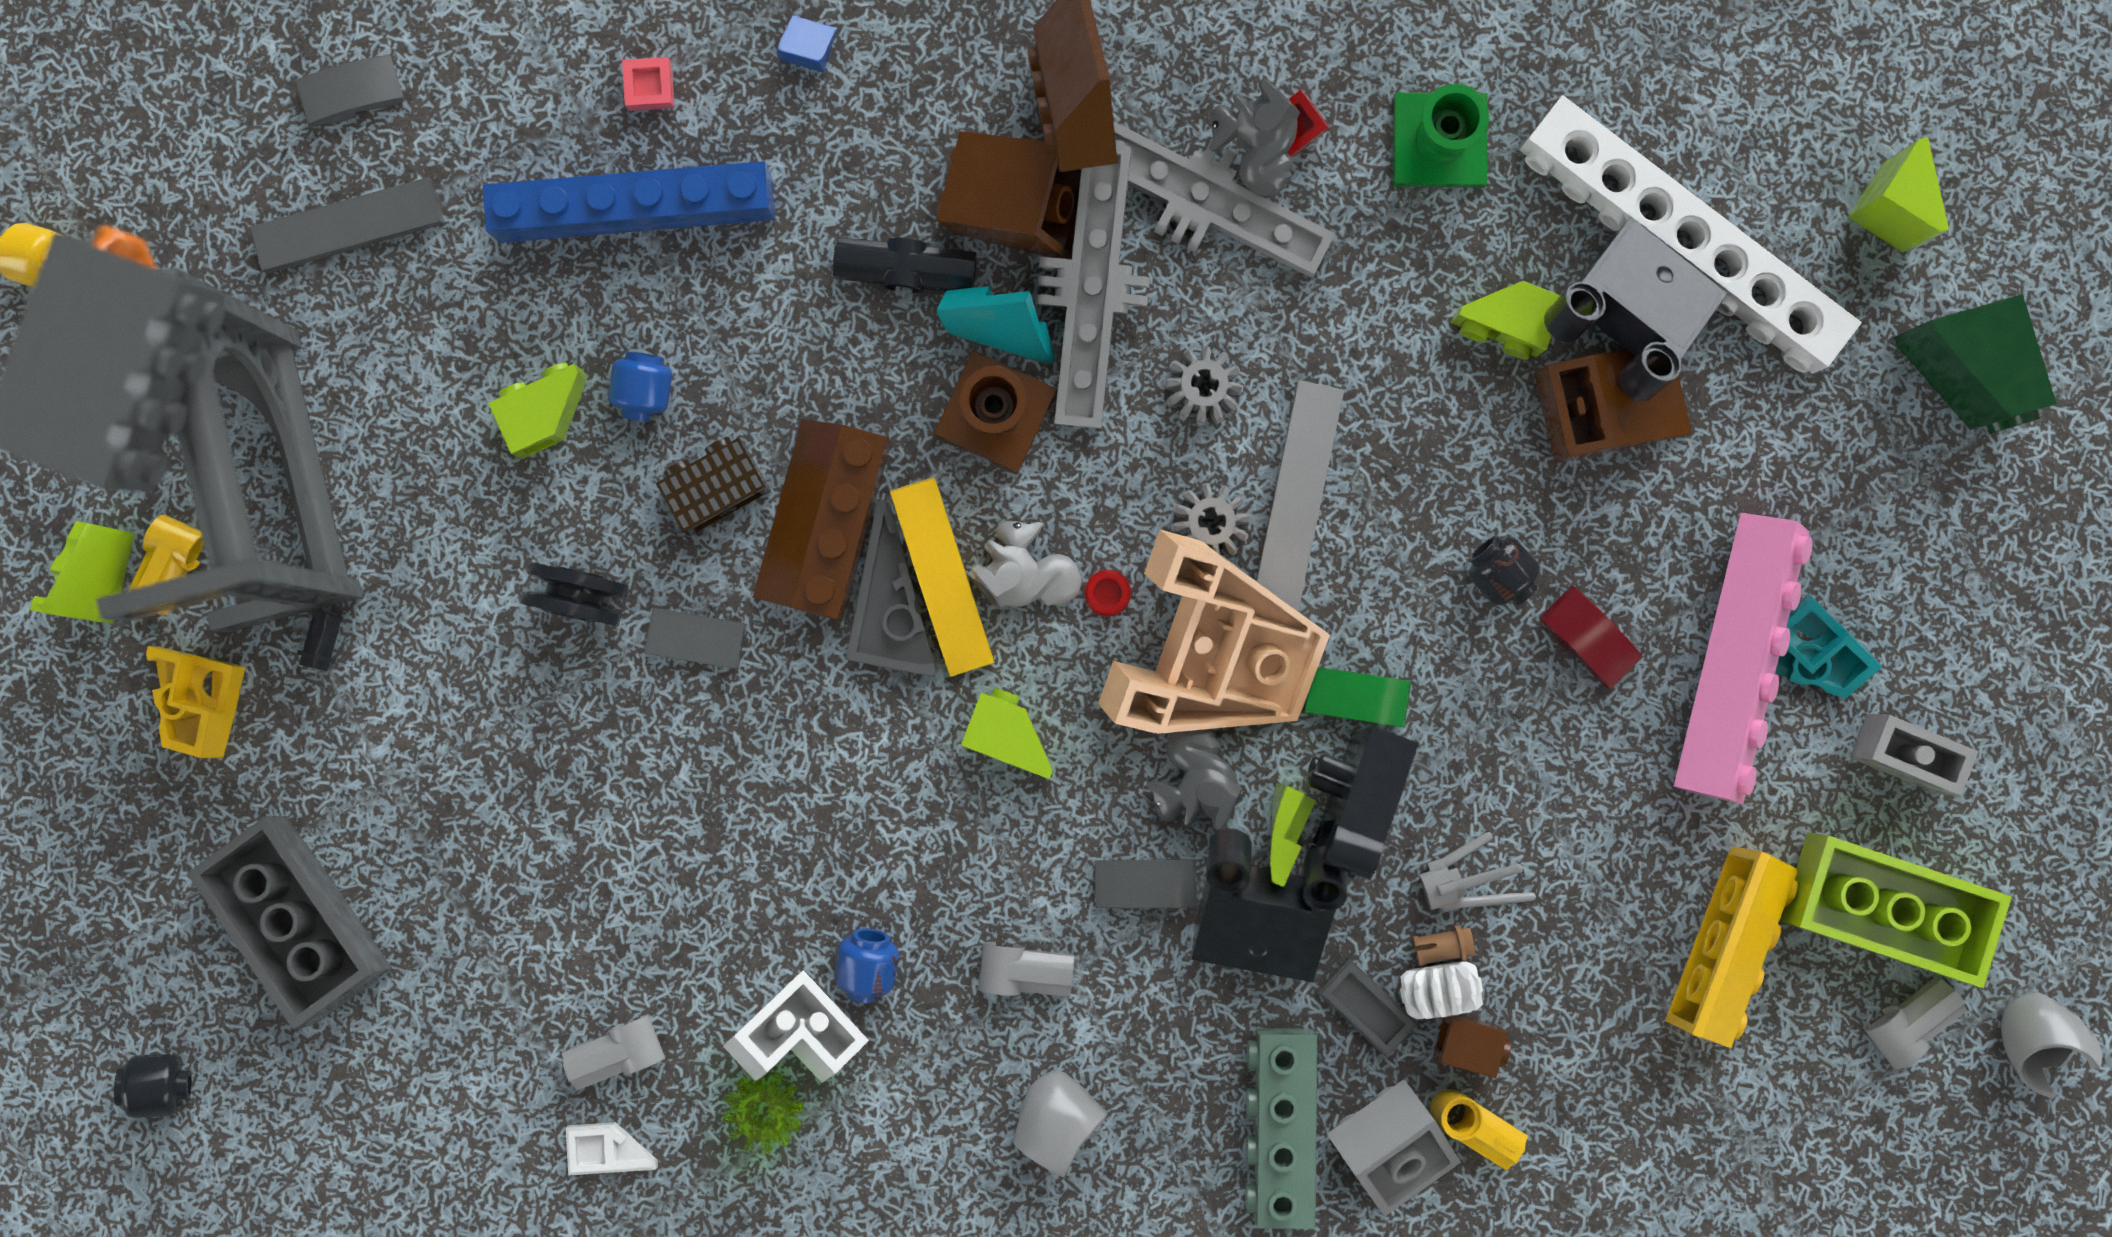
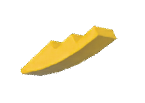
[890,477,995,677]

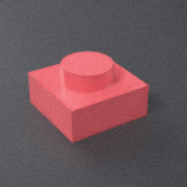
[622,57,675,111]

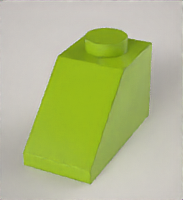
[961,687,1053,779]

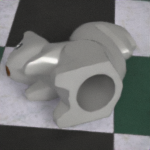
[967,521,1082,608]

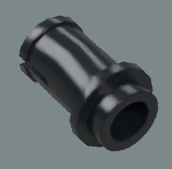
[297,610,343,671]

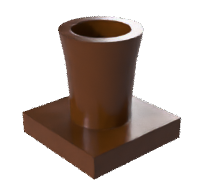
[934,350,1057,474]

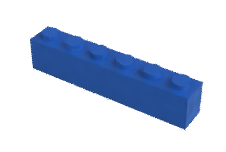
[483,161,775,243]

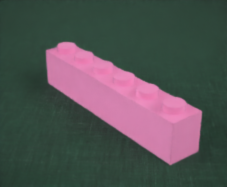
[1674,513,1812,805]

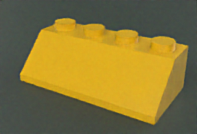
[1665,846,1798,1048]

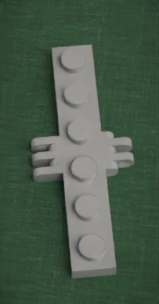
[1114,122,1335,278]
[1035,145,1150,429]

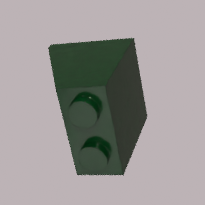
[1894,294,2057,434]

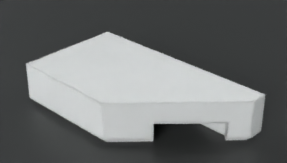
[566,1122,658,1175]

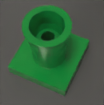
[1393,84,1489,188]

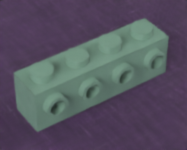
[1245,1028,1317,1229]

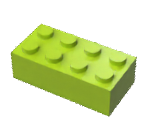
[1779,832,2012,988]

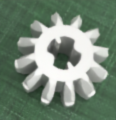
[1400,961,1483,1019]

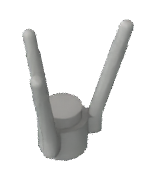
[1419,832,1536,913]

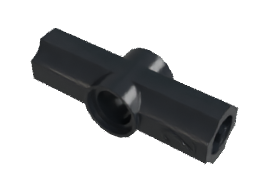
[833,237,977,293]

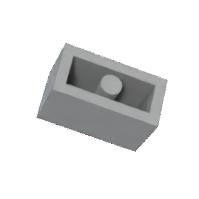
[1850,714,1979,796]

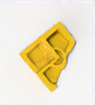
[146,646,245,758]

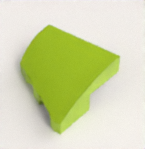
[29,521,135,624]
[1270,783,1316,887]

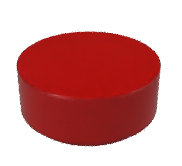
[1084,570,1131,617]

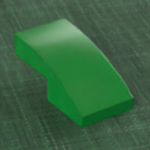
[1305,667,1411,728]

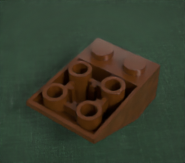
[1534,350,1692,464]

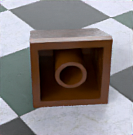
[936,131,1081,260]

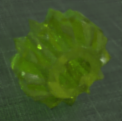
[722,1072,805,1154]

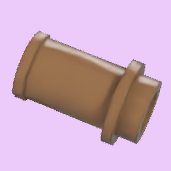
[1413,925,1475,966]

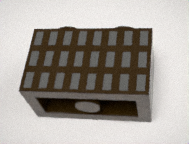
[656,437,771,536]

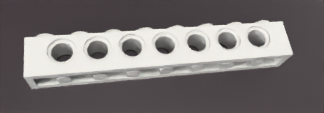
[1519,95,1862,374]

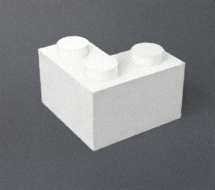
[723,970,869,1083]

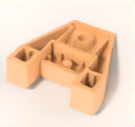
[1098,529,1330,734]

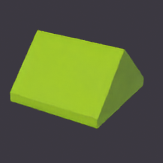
[1848,137,1949,253]

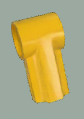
[128,514,204,615]
[1430,1089,1528,1171]

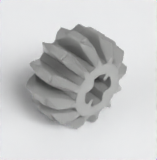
[1163,346,1243,427]
[1170,483,1251,557]

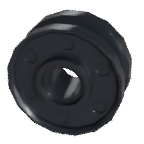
[519,562,629,627]

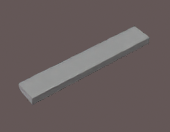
[1256,380,1344,611]

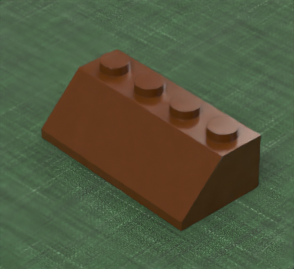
[1027,0,1117,172]
[752,419,891,622]

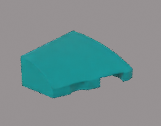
[937,286,1055,364]
[1775,594,1882,699]

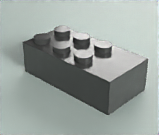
[187,816,392,1030]

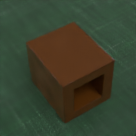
[1433,1014,1511,1078]

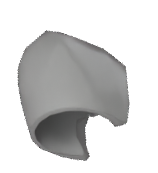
[2000,992,2102,1099]
[1013,1070,1108,1177]

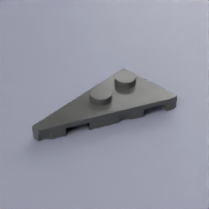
[846,499,937,677]

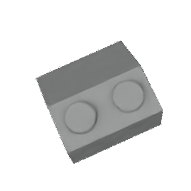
[1327,1079,1461,1217]

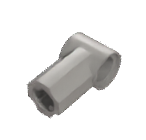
[978,942,1074,996]
[1863,977,1967,1069]
[562,1014,665,1091]

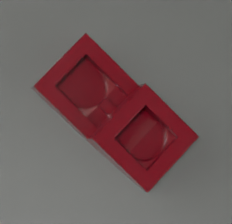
[1539,586,1643,689]

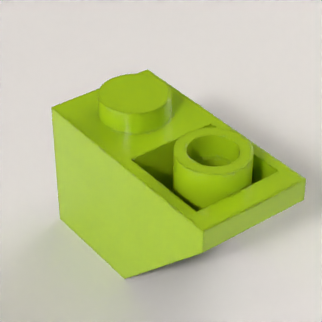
[1451,281,1561,360]
[488,363,587,459]

